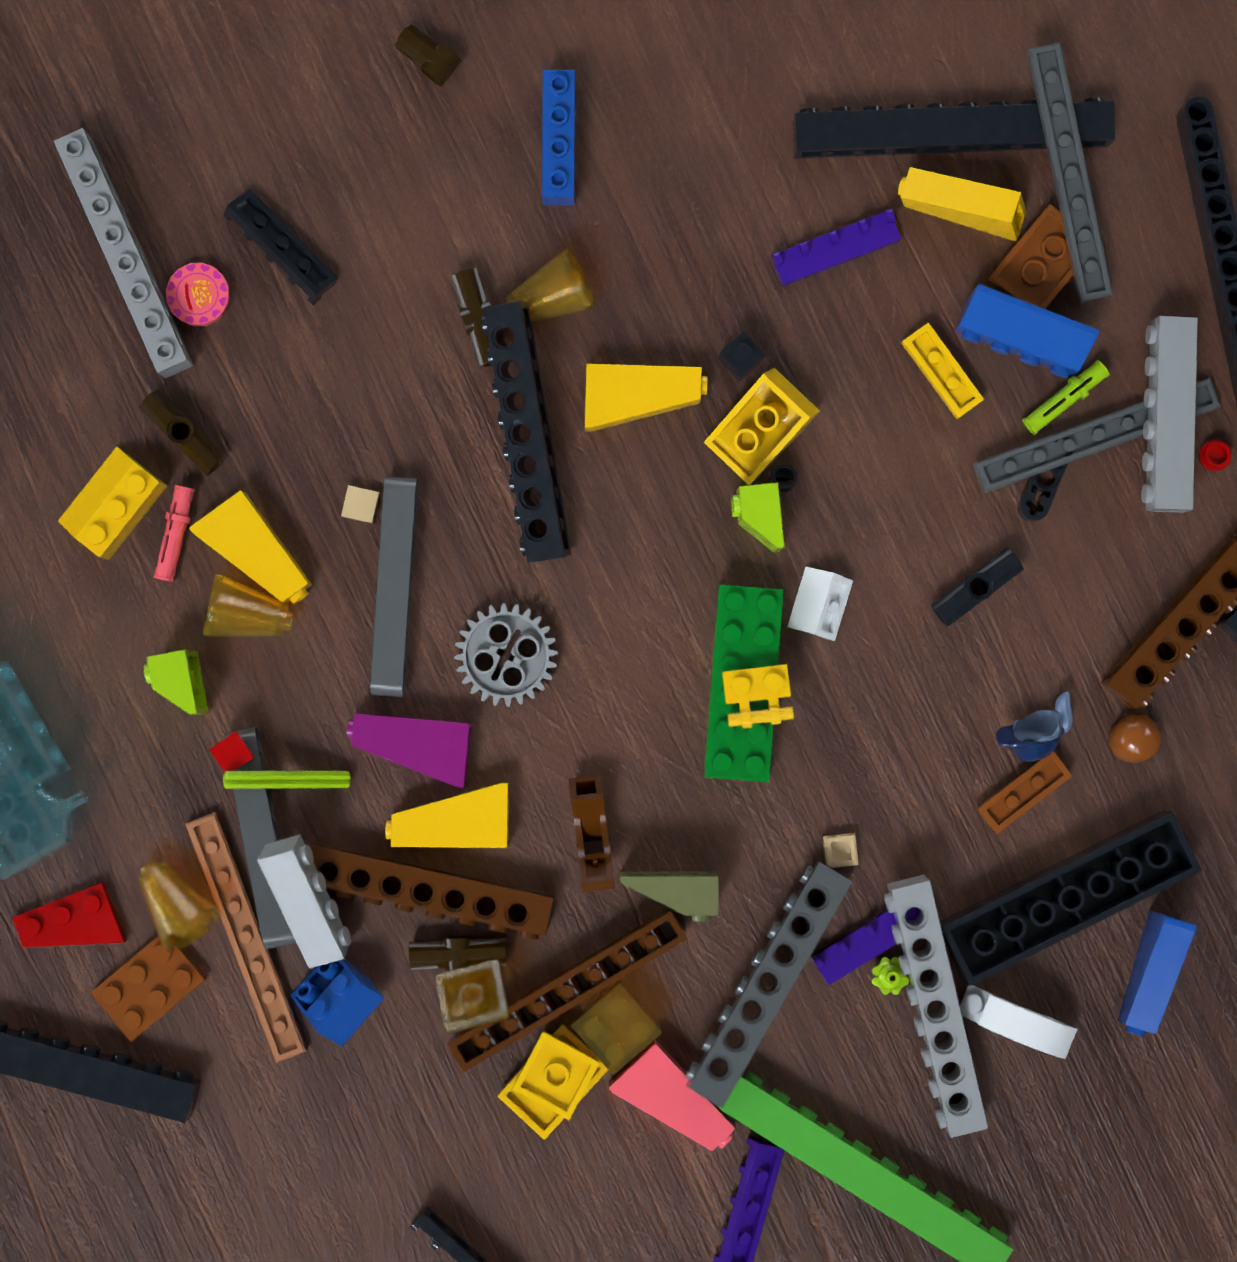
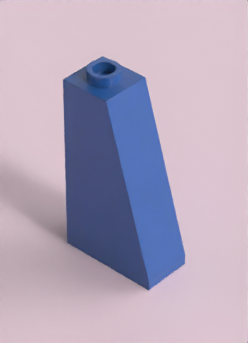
[1118,910,1197,1036]

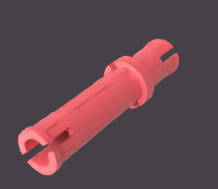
[153,485,195,582]

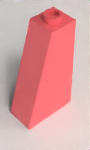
[608,1039,735,1151]

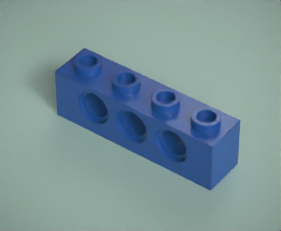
[542,70,576,206]

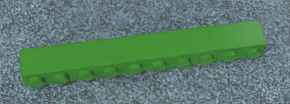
[718,1070,1014,1262]

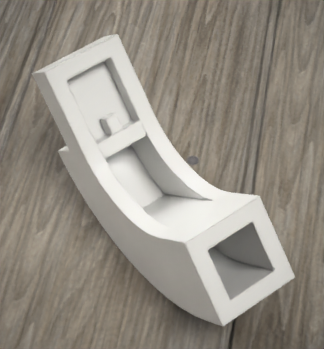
[960,985,1077,1059]

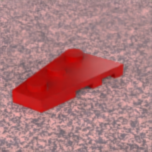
[12,882,127,948]

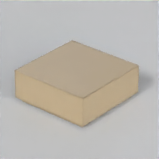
[341,485,380,524]
[822,833,859,868]

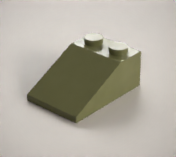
[620,871,719,922]

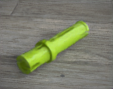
[1022,360,1110,435]

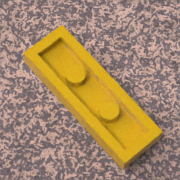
[901,322,984,419]

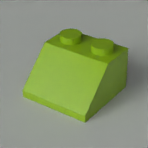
[731,483,784,553]
[144,650,209,715]

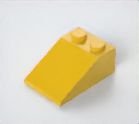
[704,368,820,485]

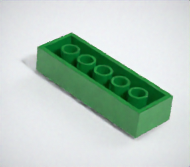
[703,585,783,783]

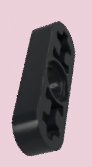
[1018,436,1073,522]

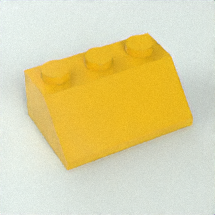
[58,447,167,560]

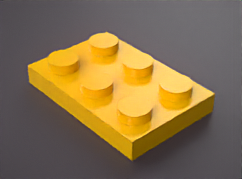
[497,1023,610,1140]

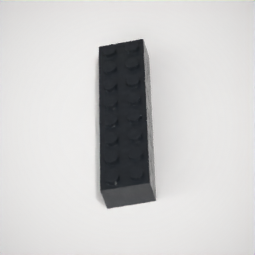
[940,810,1202,986]

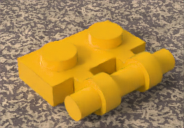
[722,664,794,729]

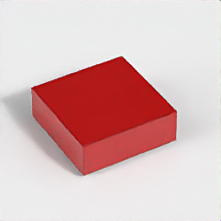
[209,731,255,772]

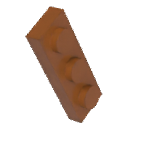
[975,751,1073,834]

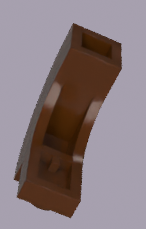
[569,774,615,892]

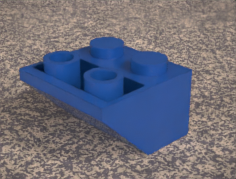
[290,958,384,1046]

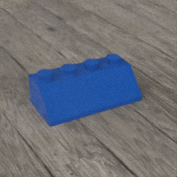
[955,284,1100,378]

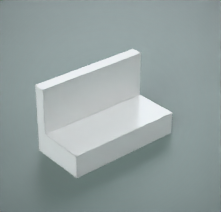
[787,567,853,641]

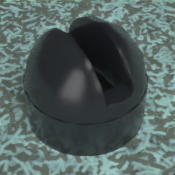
[771,465,797,493]

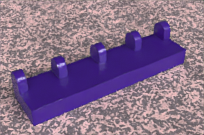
[771,208,901,287]
[811,907,920,985]
[713,1136,784,1262]

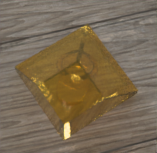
[435,959,509,1034]

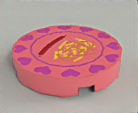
[166,263,230,327]

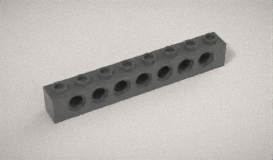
[685,862,852,1108]

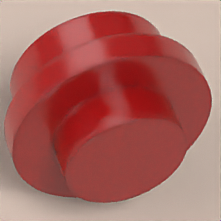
[1199,439,1232,471]

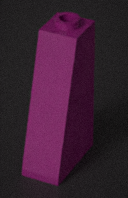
[347,713,472,788]

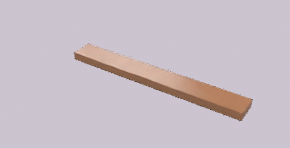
[185,812,308,1063]

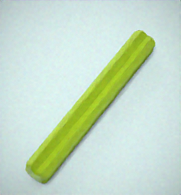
[223,771,351,789]

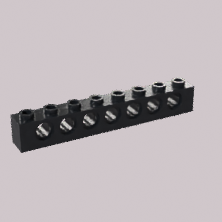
[481,301,572,563]

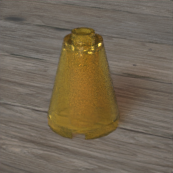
[506,249,595,322]
[202,574,294,637]
[138,861,221,953]

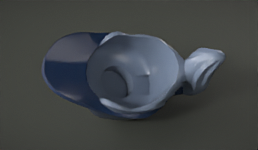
[996,691,1073,762]

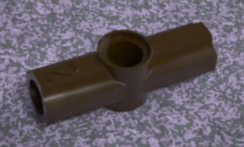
[451,268,491,368]
[139,389,227,476]
[409,936,507,971]

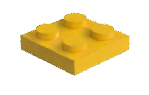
[512,1030,600,1120]

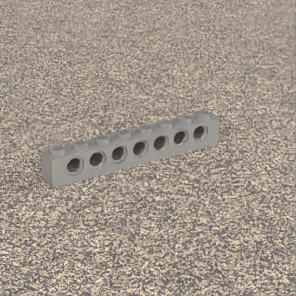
[54,128,194,379]
[884,875,988,1138]

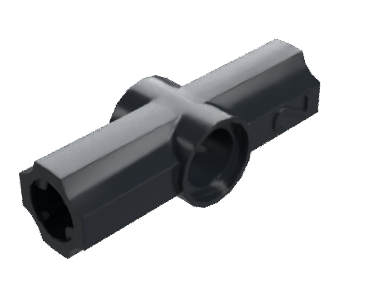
[930,547,1024,627]

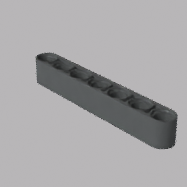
[370,476,418,697]
[224,727,297,949]

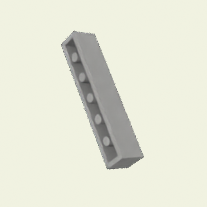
[1141,316,1198,513]

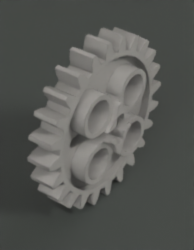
[454,603,558,707]

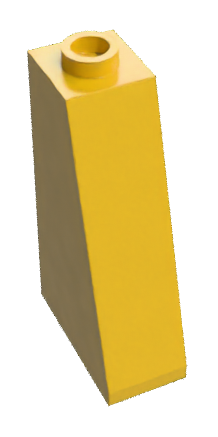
[898,167,1027,242]
[585,364,707,432]
[189,490,312,604]
[385,782,509,848]

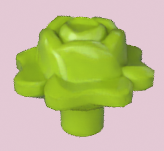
[872,957,909,995]

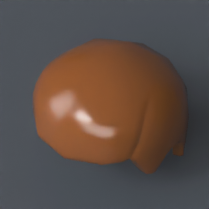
[1109,713,1162,763]

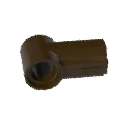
[395,24,461,87]

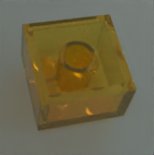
[571,979,662,1075]

